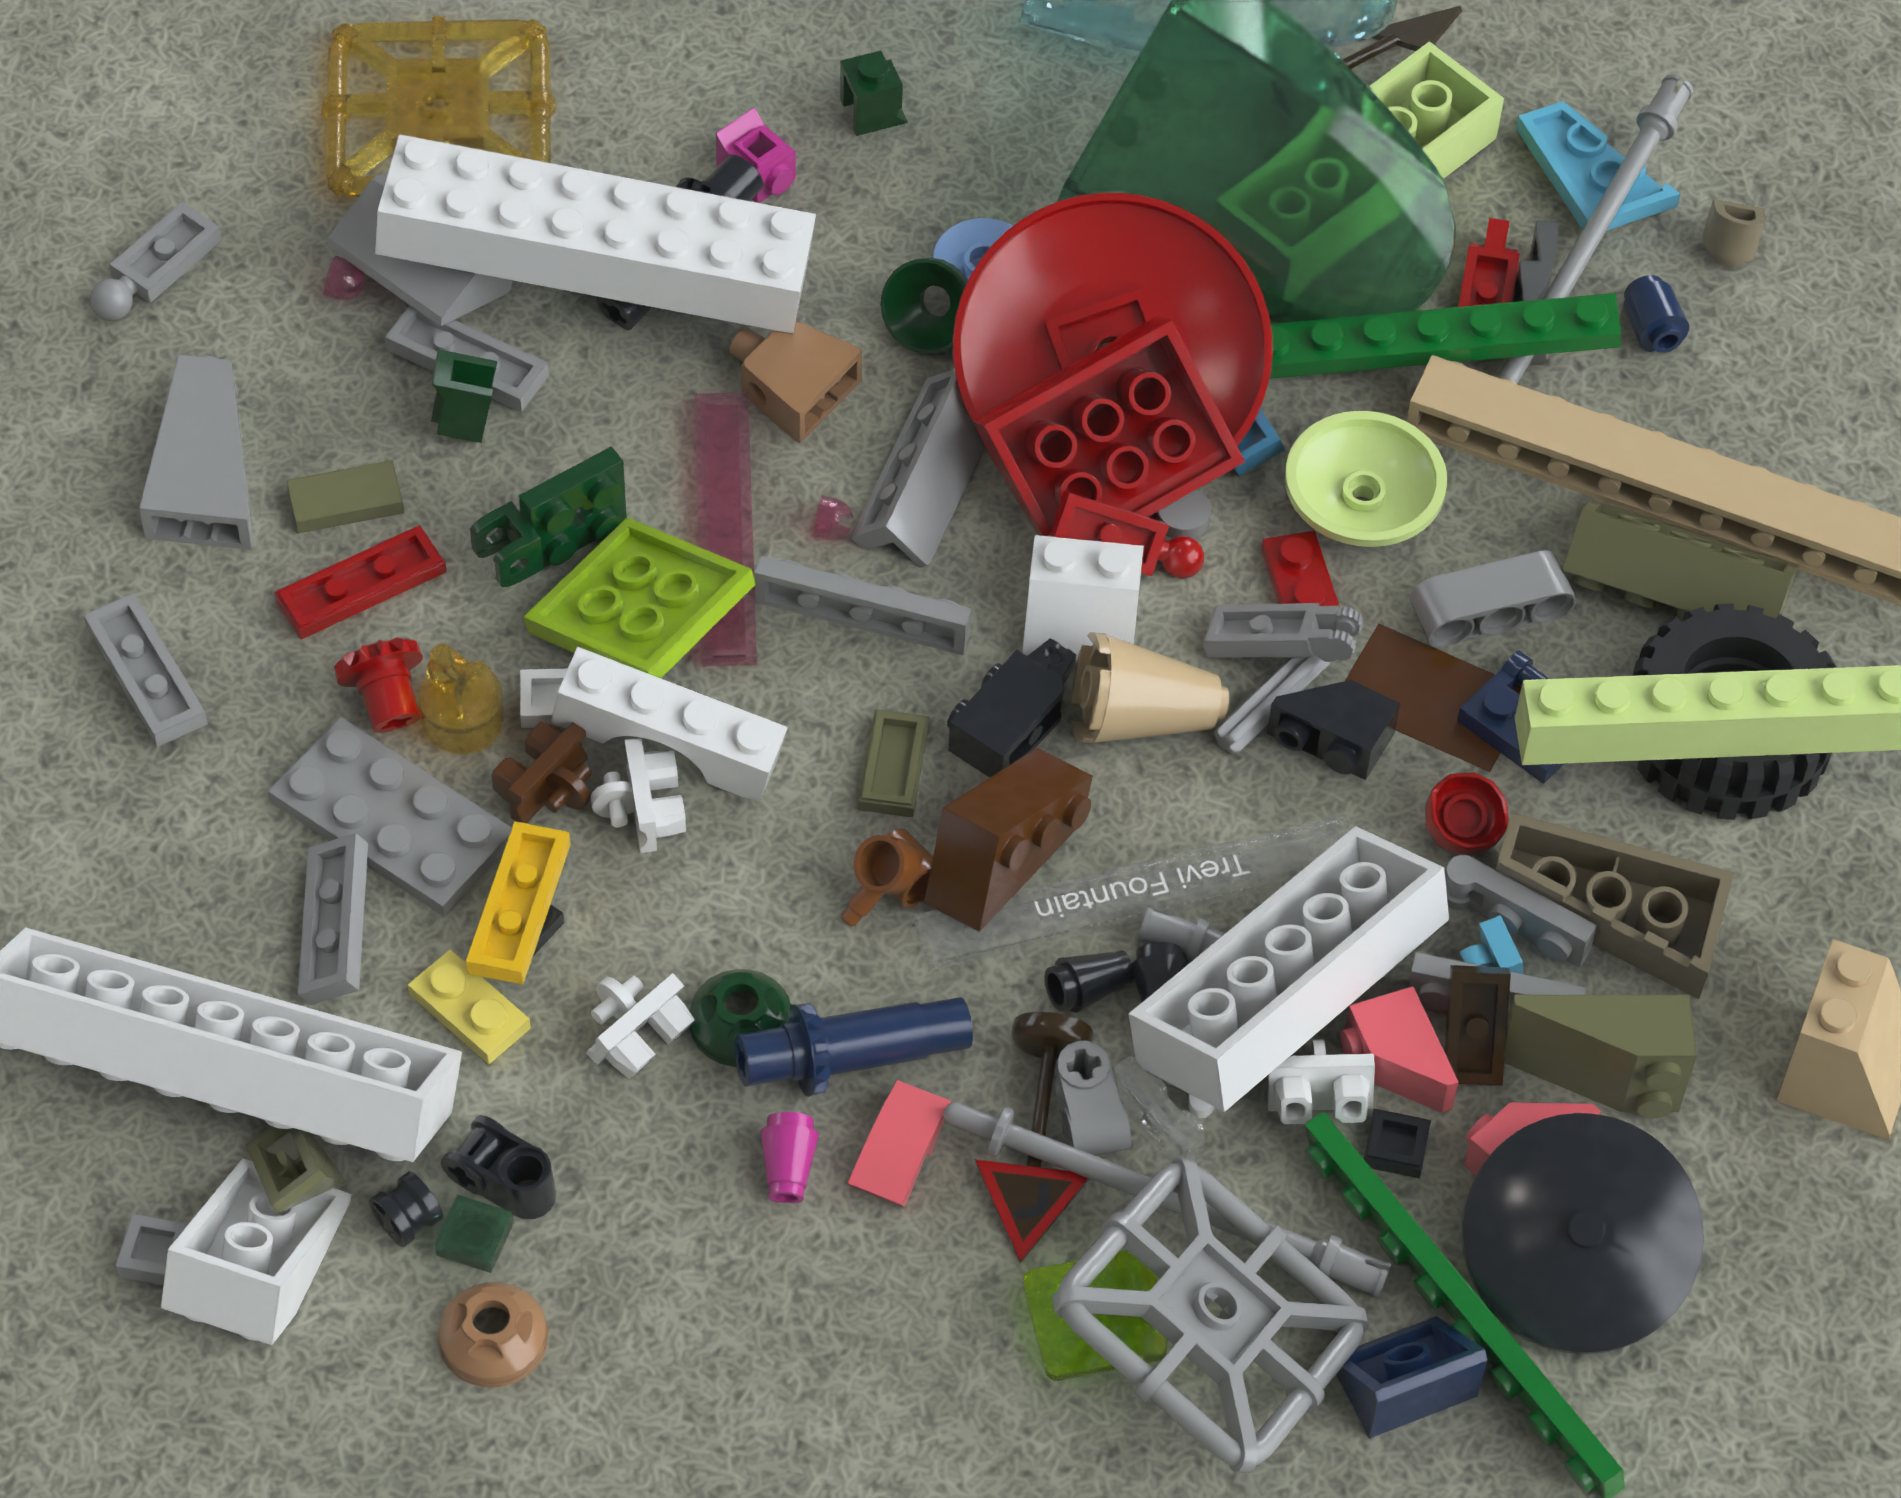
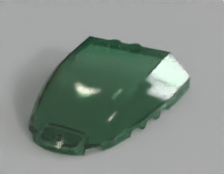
[1057,0,1456,323]

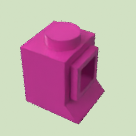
[716,107,796,203]

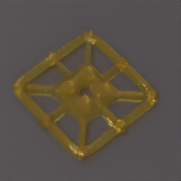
[321,16,556,197]

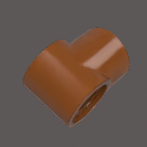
[841,828,933,926]

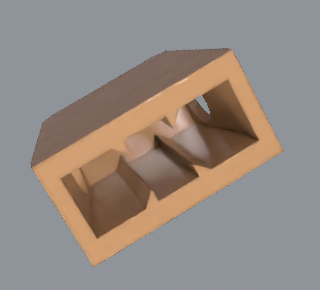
[730,321,862,443]

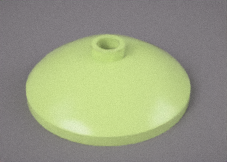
[1285,411,1447,547]

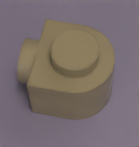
[1702,199,1766,267]

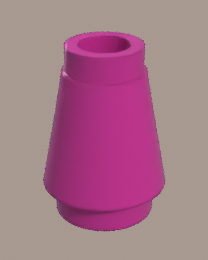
[760,1112,819,1203]

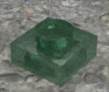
[434,1194,514,1273]

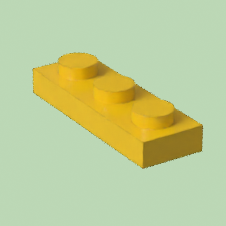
[466,821,571,985]

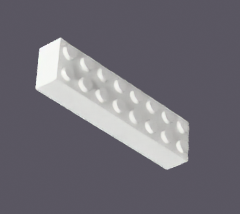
[375,134,816,334]
[0,927,462,1162]

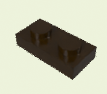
[1444,965,1511,1086]

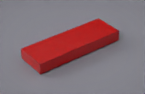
[274,525,447,640]

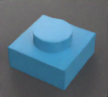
[1234,408,1285,476]

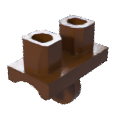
[491,721,592,824]

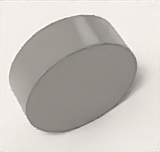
[1156,490,1211,539]

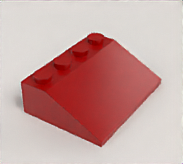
[972,316,1245,536]

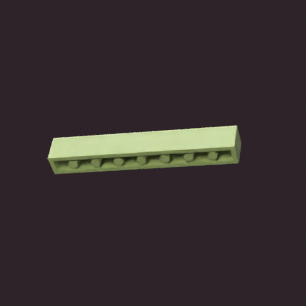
[1515,665,1901,765]

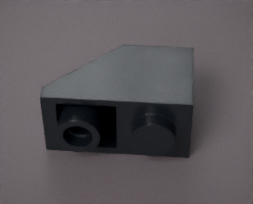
[1267,680,1401,780]

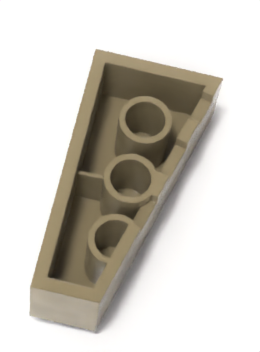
[1496,812,1734,999]

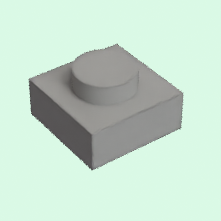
[115,1214,188,1285]

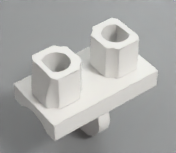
[590,738,686,853]
[586,973,695,1079]
[1267,1039,1375,1124]

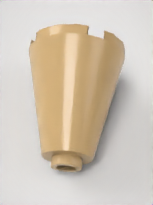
[1071,632,1229,743]

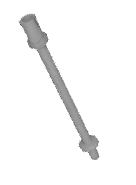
[1498,74,1693,385]
[943,1103,1392,1299]

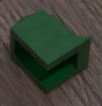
[840,50,908,136]
[431,349,497,443]

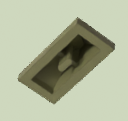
[246,1126,346,1213]

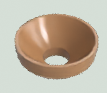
[438,1282,548,1387]

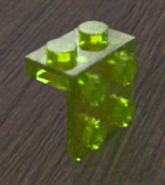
[1023,1250,1168,1381]

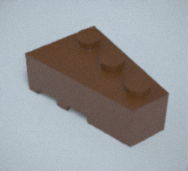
[924,748,1093,932]

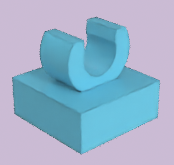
[1460,915,1524,974]

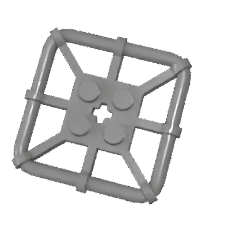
[1052,1157,1369,1473]

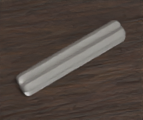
[1214,654,1332,754]

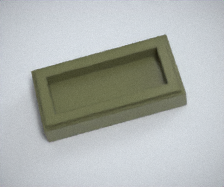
[286,460,404,534]
[858,709,930,817]

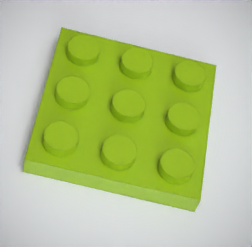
[523,517,756,678]

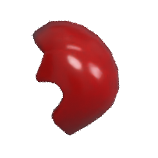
[1424,772,1509,857]

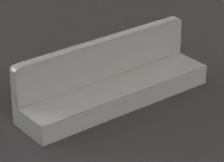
[850,369,985,567]

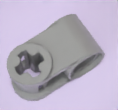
[1055,1041,1131,1156]

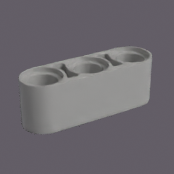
[1410,550,1576,648]

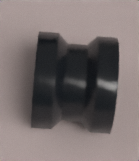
[369,1171,443,1247]

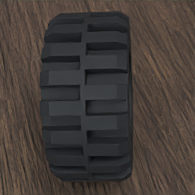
[1632,604,1837,820]

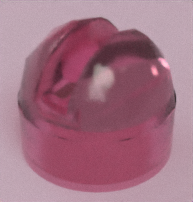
[323,255,364,301]
[812,495,854,541]

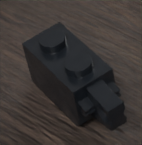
[947,638,1076,778]

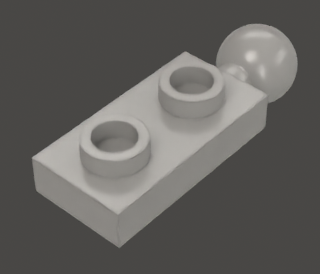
[90,202,222,321]

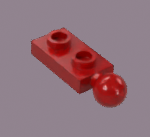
[1049,490,1204,579]

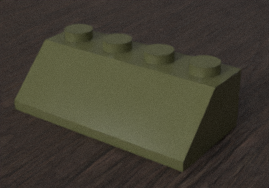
[1562,499,1799,619]

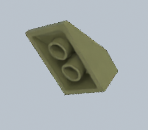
[1504,995,1697,1118]

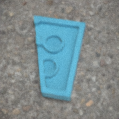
[1516,101,1680,231]

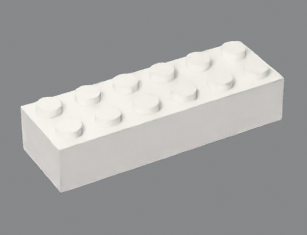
[1129,826,1449,1112]

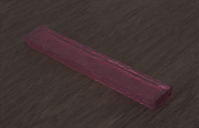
[695,392,757,667]

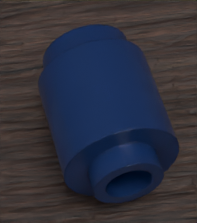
[1623,275,1690,353]

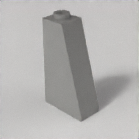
[139,355,254,550]

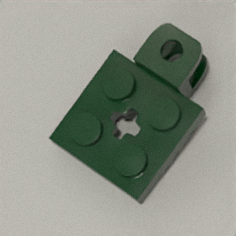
[470,446,627,587]

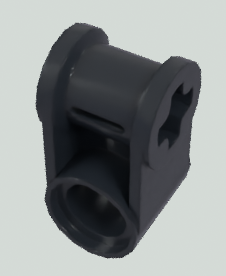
[440,1115,556,1219]

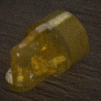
[418,644,505,755]

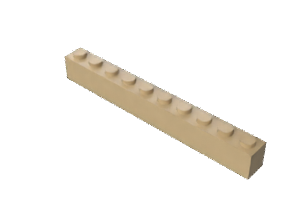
[1407,355,1901,605]

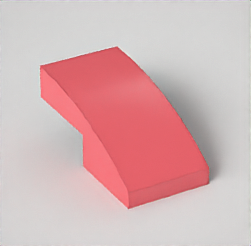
[848,1080,952,1207]

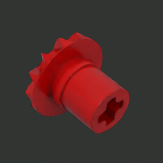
[334,637,423,733]

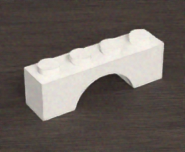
[551,647,788,802]

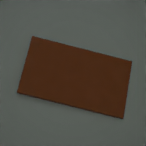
[1345,623,1522,772]

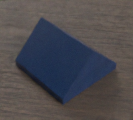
[1336,1316,1487,1439]

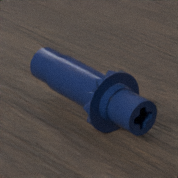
[734,997,973,1097]

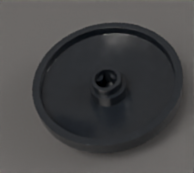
[1462,1113,1704,1354]

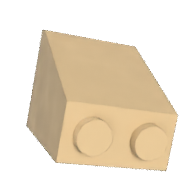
[1777,939,1901,1140]

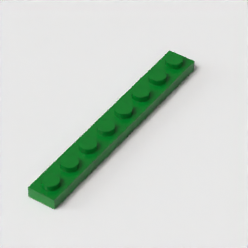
[1270,293,1621,379]
[1305,1111,1625,1498]

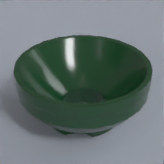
[880,257,968,354]
[689,969,791,1067]

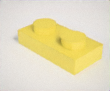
[408,950,531,1065]

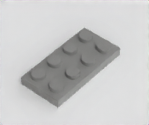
[268,717,512,916]

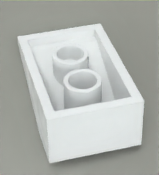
[161,1158,352,1345]

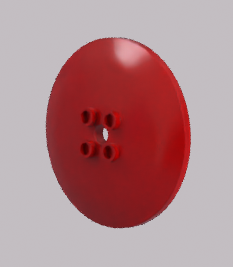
[953,193,1273,447]

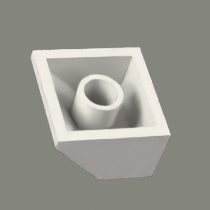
[1022,535,1144,666]

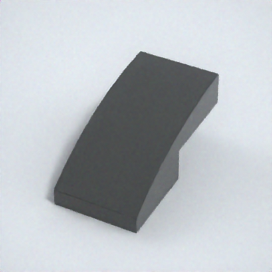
[1514,221,1558,302]

